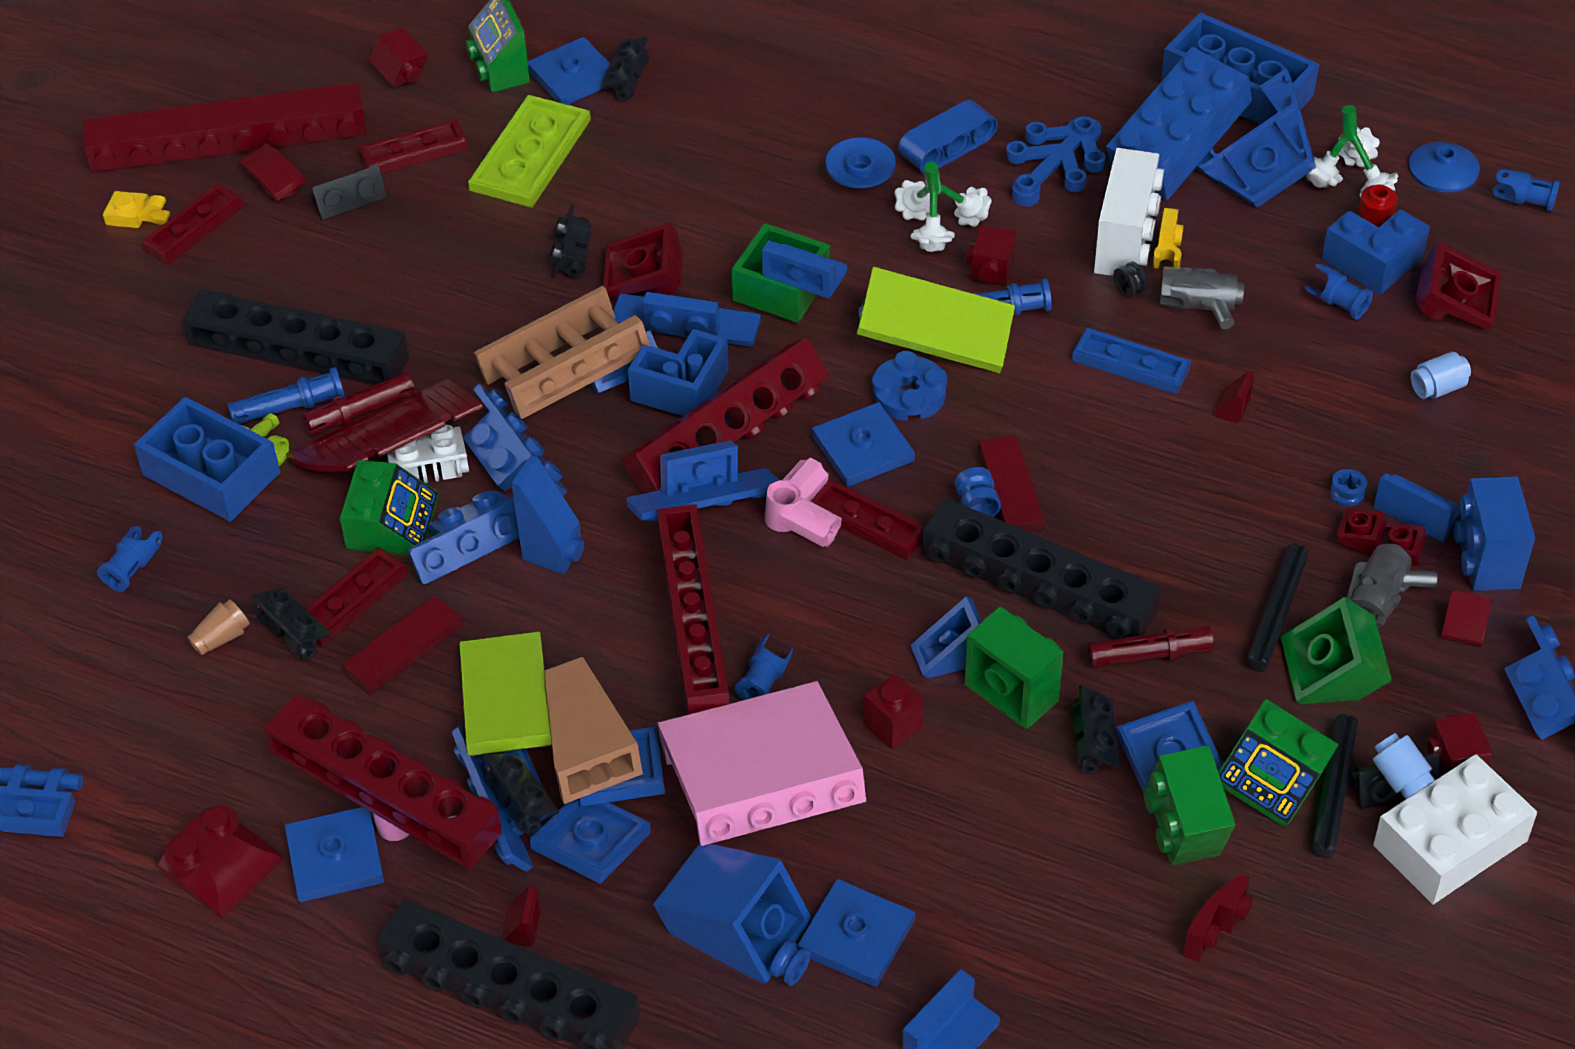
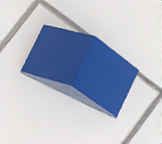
[910,596,982,678]

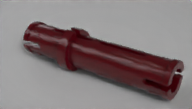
[302,372,415,436]
[1088,626,1214,668]

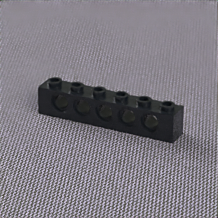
[182,289,409,385]
[923,498,1161,639]
[376,899,640,1049]

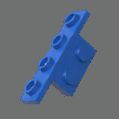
[613,292,761,347]
[463,384,568,496]
[626,440,779,521]
[408,490,519,584]
[1504,615,1575,740]
[451,726,549,872]

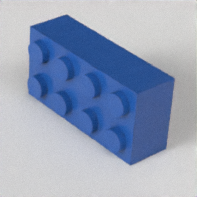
[1161,13,1319,125]
[1106,47,1252,201]

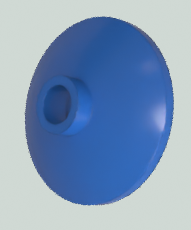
[826,138,896,188]
[1408,142,1480,192]

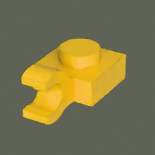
[103,191,170,228]
[1153,208,1184,268]

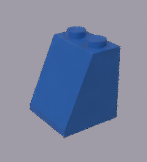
[653,844,812,984]

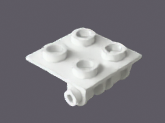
[387,425,469,483]

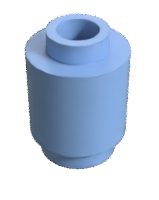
[1411,351,1471,399]
[1372,733,1435,799]

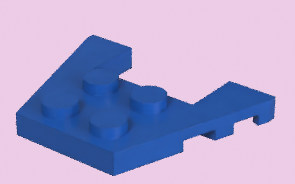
[1195,68,1316,208]

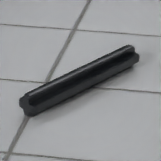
[1246,543,1308,672]
[1311,713,1358,858]

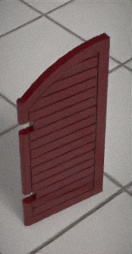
[286,379,483,472]

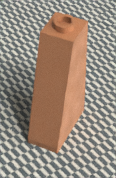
[545,657,643,804]

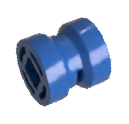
[954,467,1001,517]

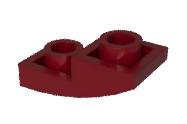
[239,143,306,201]
[1336,508,1427,566]
[1183,874,1254,962]

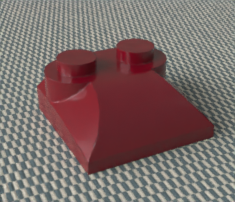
[603,222,683,298]
[1416,242,1501,329]
[158,805,283,919]

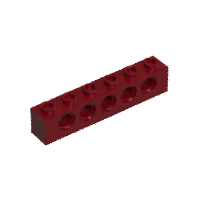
[620,337,830,494]
[657,504,729,715]
[264,694,502,870]

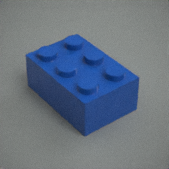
[134,397,280,522]

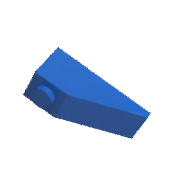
[512,455,584,575]

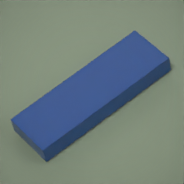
[1072,328,1191,394]

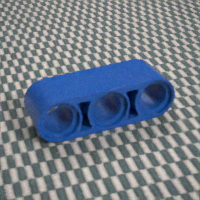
[898,100,998,173]

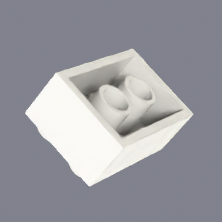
[1094,148,1164,276]
[1373,754,1537,904]

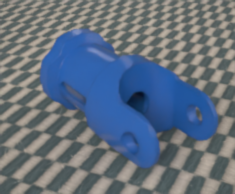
[1493,169,1560,212]
[1304,264,1373,320]
[97,526,163,592]
[734,634,793,700]

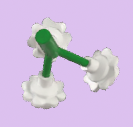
[1306,105,1398,197]
[894,162,992,252]

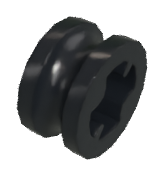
[1113,261,1148,298]

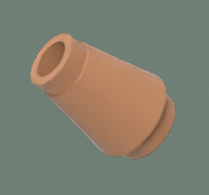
[187,599,250,656]

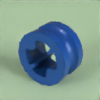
[1330,469,1367,506]
[770,940,811,986]

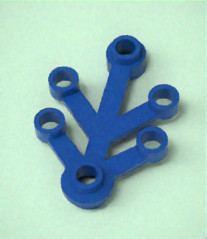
[1006,116,1105,206]

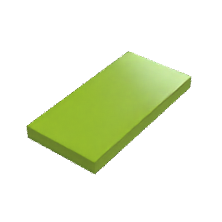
[468,95,591,208]
[857,267,1015,373]
[460,632,552,756]

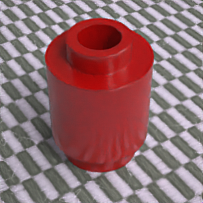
[1358,185,1398,227]

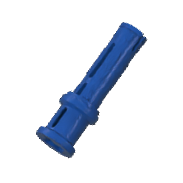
[974,278,1052,316]
[228,367,345,424]

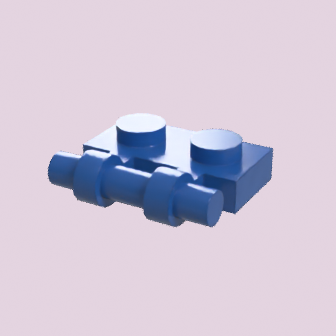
[0,764,84,837]

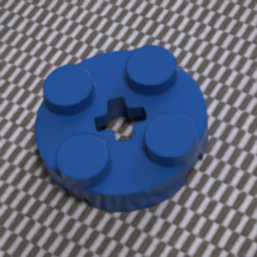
[872,351,947,420]

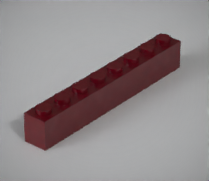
[83,82,367,173]

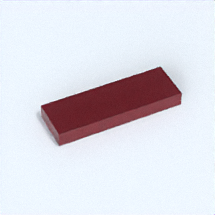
[358,119,468,174]
[141,183,244,265]
[979,435,1045,532]
[811,479,926,561]
[305,547,408,648]
[342,595,462,695]

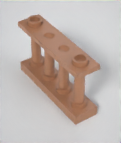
[474,286,650,419]

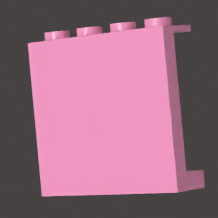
[658,681,866,846]

